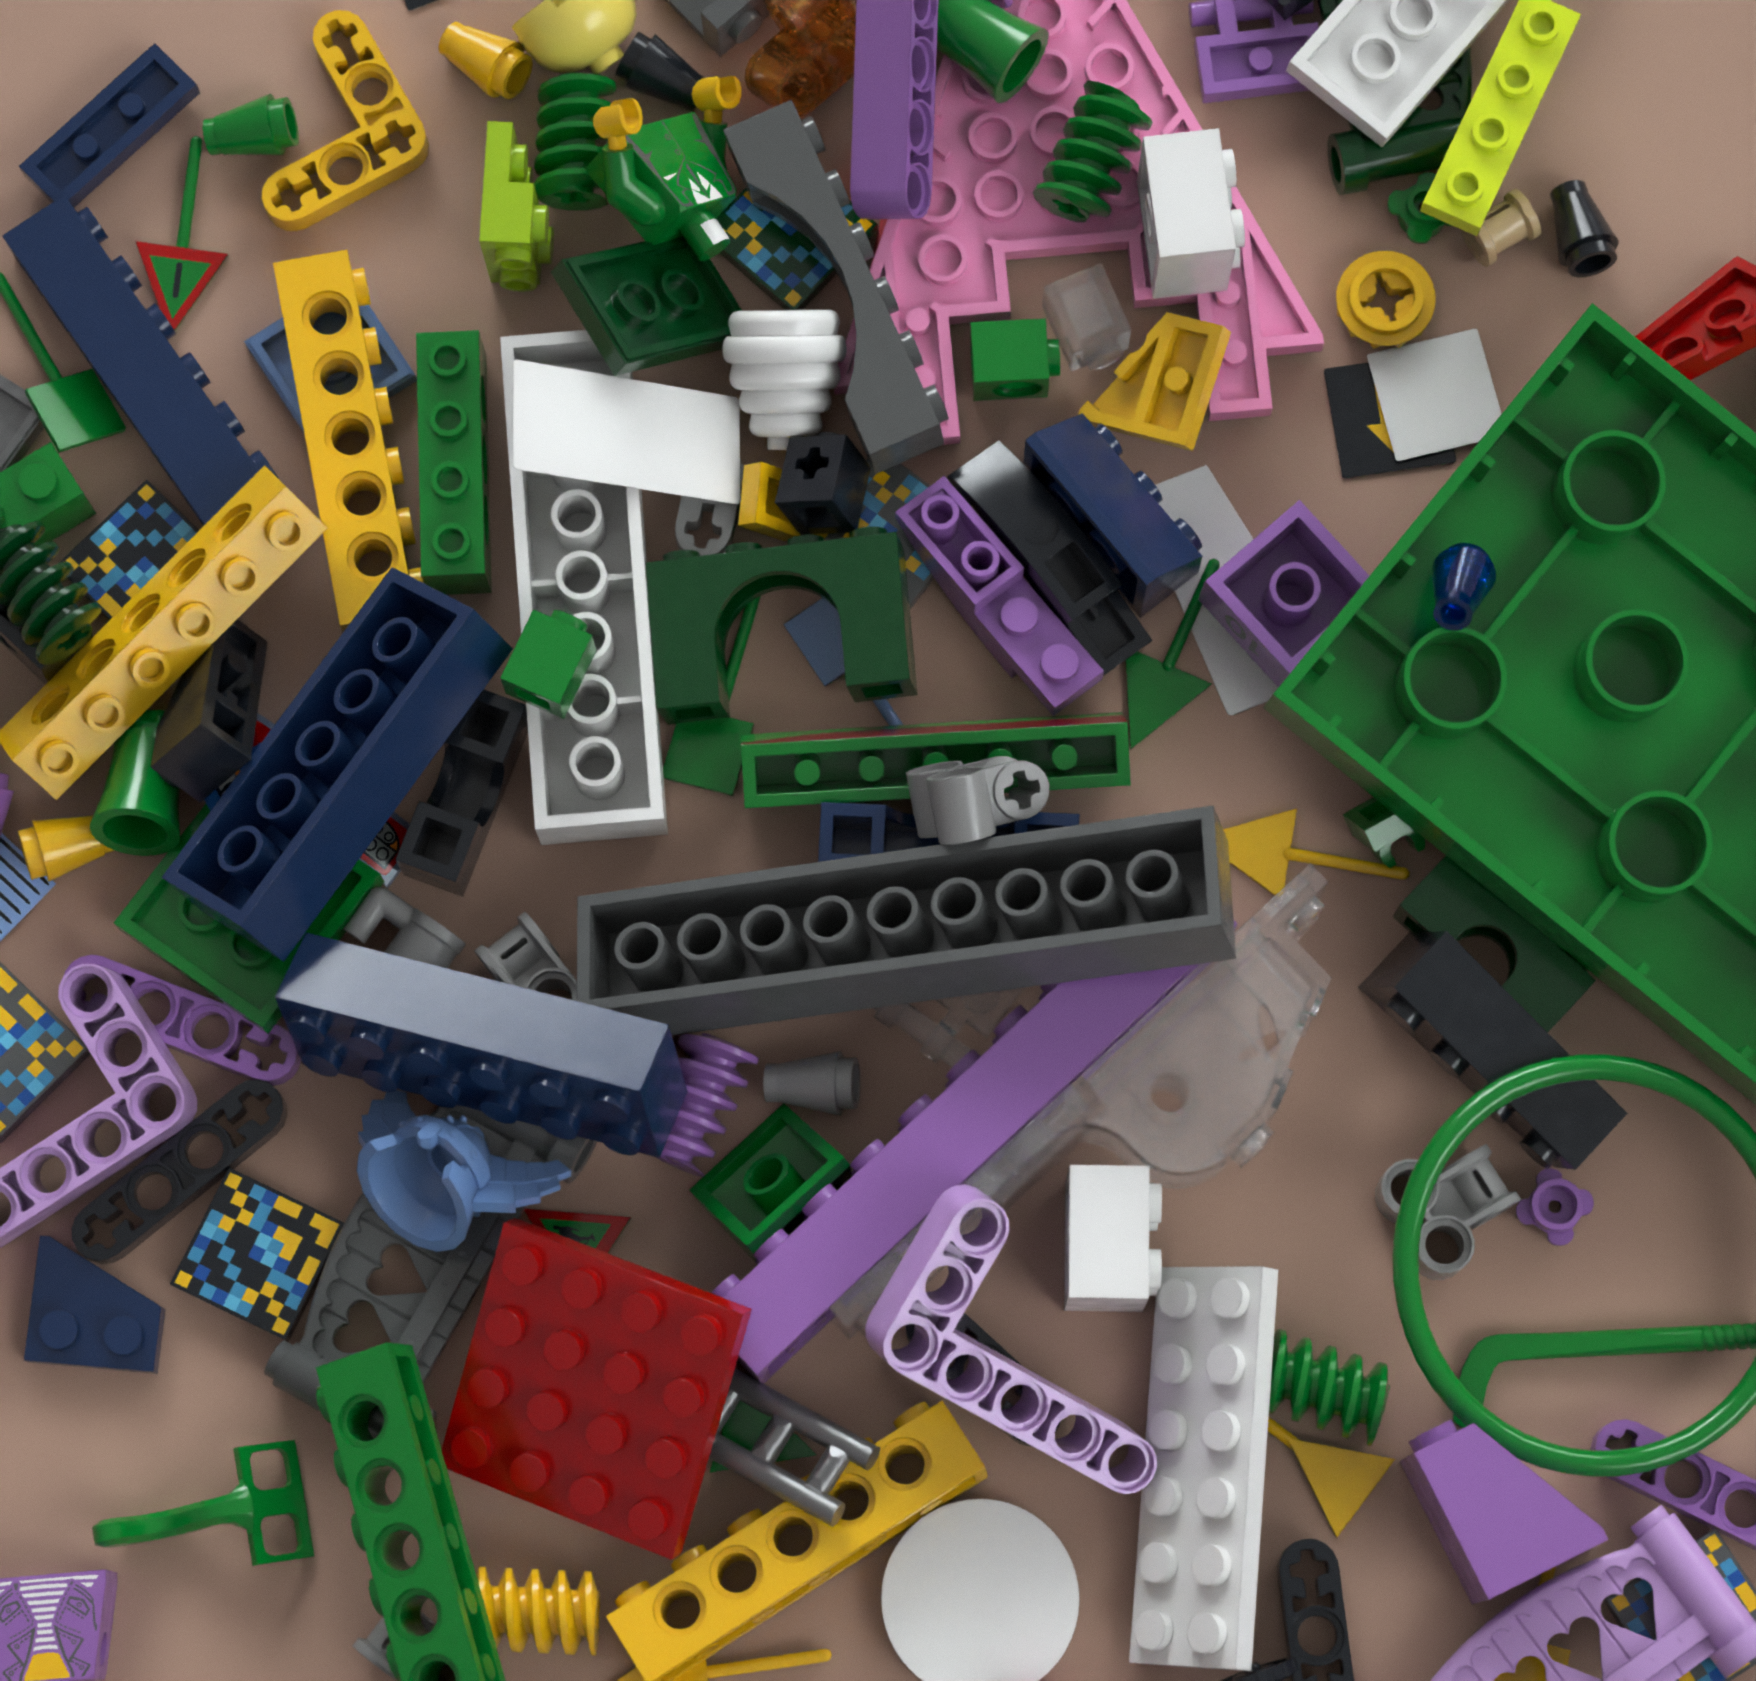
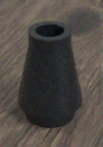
[615,32,706,112]
[1550,180,1619,277]

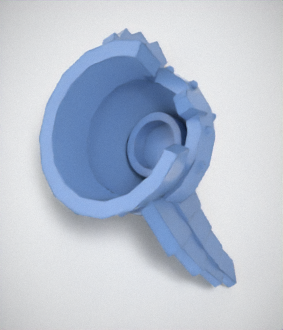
[357,1090,572,1252]

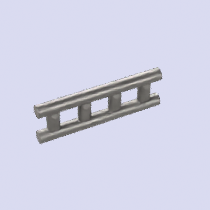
[709,1368,880,1527]

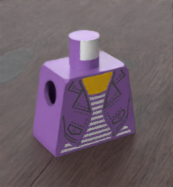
[0,1570,118,1681]

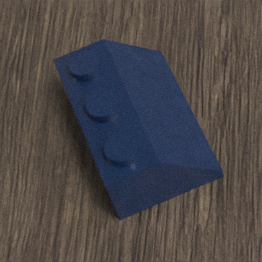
[1023,413,1202,618]

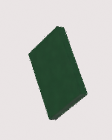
[551,237,742,376]

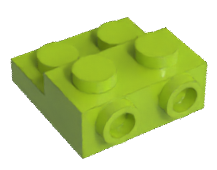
[479,121,554,292]

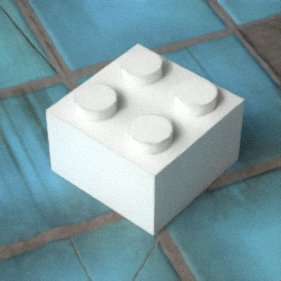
[1137,128,1245,299]
[1064,1165,1162,1312]

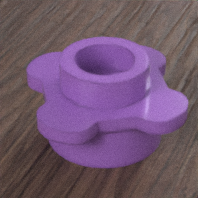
[1516,1168,1594,1246]

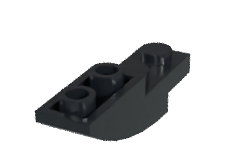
[947,440,1153,676]

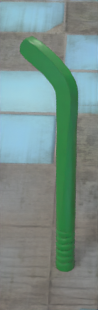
[1452,1323,1756,1429]

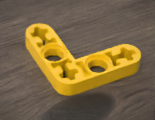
[262,10,429,231]

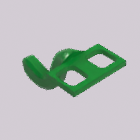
[92,1440,314,1566]

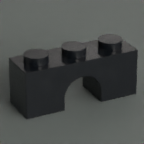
[395,689,528,897]

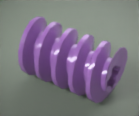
[656,1033,759,1177]

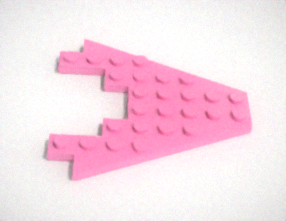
[834,0,1324,445]

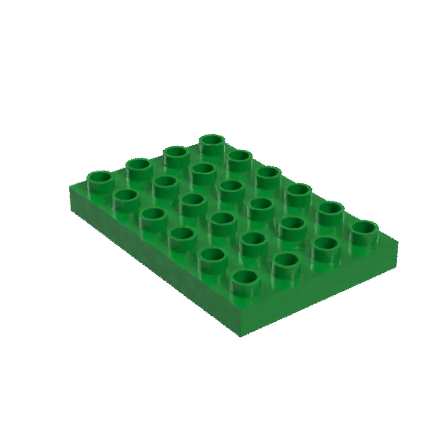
[1263,303,1756,1105]

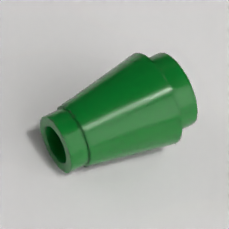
[202,94,299,156]

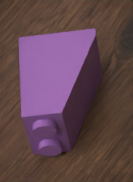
[1400,1419,1609,1604]

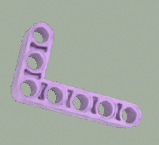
[0,964,197,1248]
[865,1184,1157,1494]

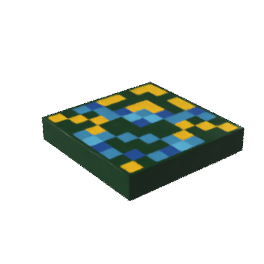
[716,188,878,310]

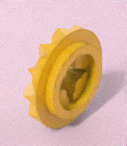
[1336,251,1436,349]

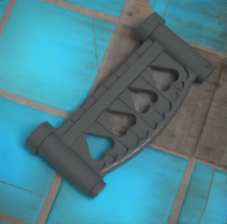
[264,1105,597,1438]

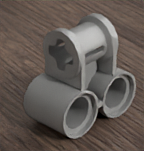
[906,756,1049,845]
[1375,1144,1521,1280]

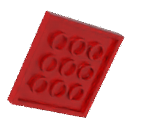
[441,1217,752,1560]

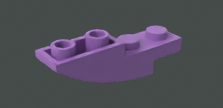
[895,476,1104,716]

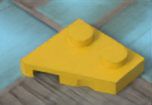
[1078,312,1231,451]

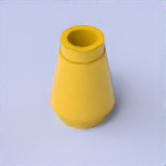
[438,21,533,99]
[18,815,115,882]

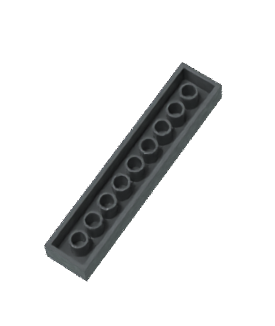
[577,806,1236,1035]

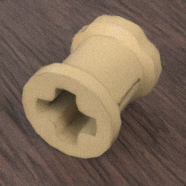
[1460,188,1542,267]

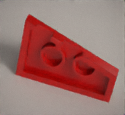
[1635,256,1756,380]

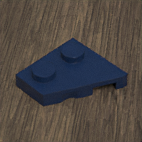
[24,1235,166,1374]

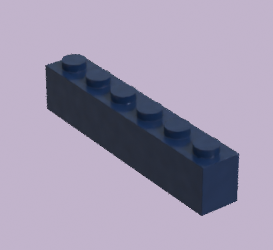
[2,195,279,526]

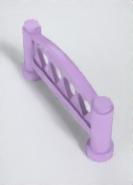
[1430,1505,1756,1681]

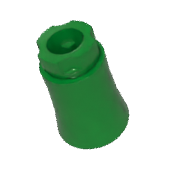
[937,0,1049,103]
[90,709,180,856]

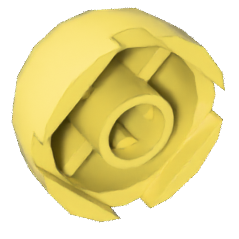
[512,0,637,75]

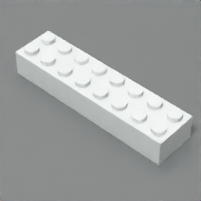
[500,330,668,845]

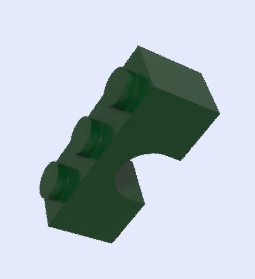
[1393,856,1596,1032]

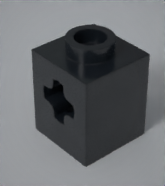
[775,432,871,535]

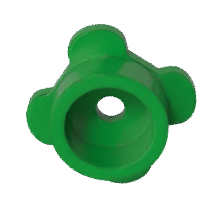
[1387,172,1452,244]

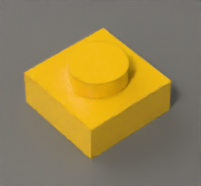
[738,462,800,541]

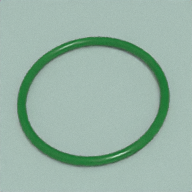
[1392,1054,1756,1477]

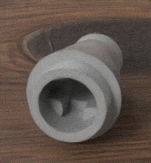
[763,1051,860,1116]

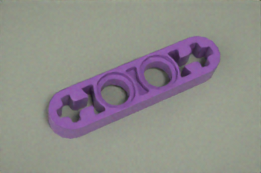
[64,954,301,1086]
[1590,1419,1756,1551]

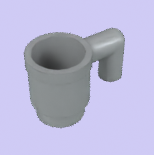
[344,887,466,968]

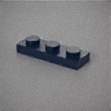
[19,43,200,208]

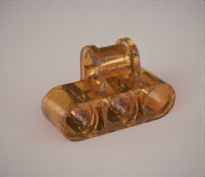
[745,0,857,118]

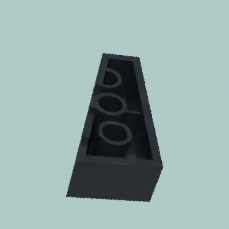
[1358,931,1628,1170]

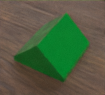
[689,1103,852,1263]

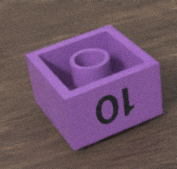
[1198,500,1369,688]

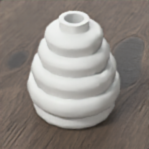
[722,310,847,450]

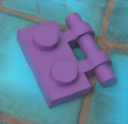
[1188,0,1319,104]

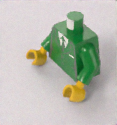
[585,76,742,261]

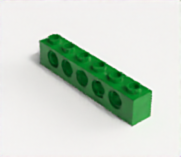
[316,1342,506,1681]

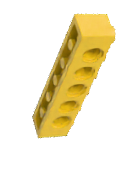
[273,249,424,633]
[0,465,328,800]
[606,1400,988,1681]

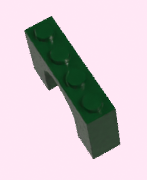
[646,527,918,725]

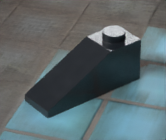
[150,619,268,802]

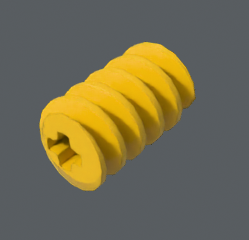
[476,1566,600,1656]

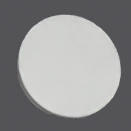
[881,1499,1079,1681]

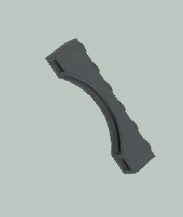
[723,100,949,474]

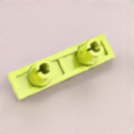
[1420,0,1581,236]

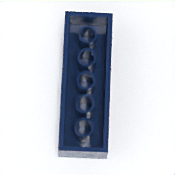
[161,567,513,962]
[275,932,688,1158]

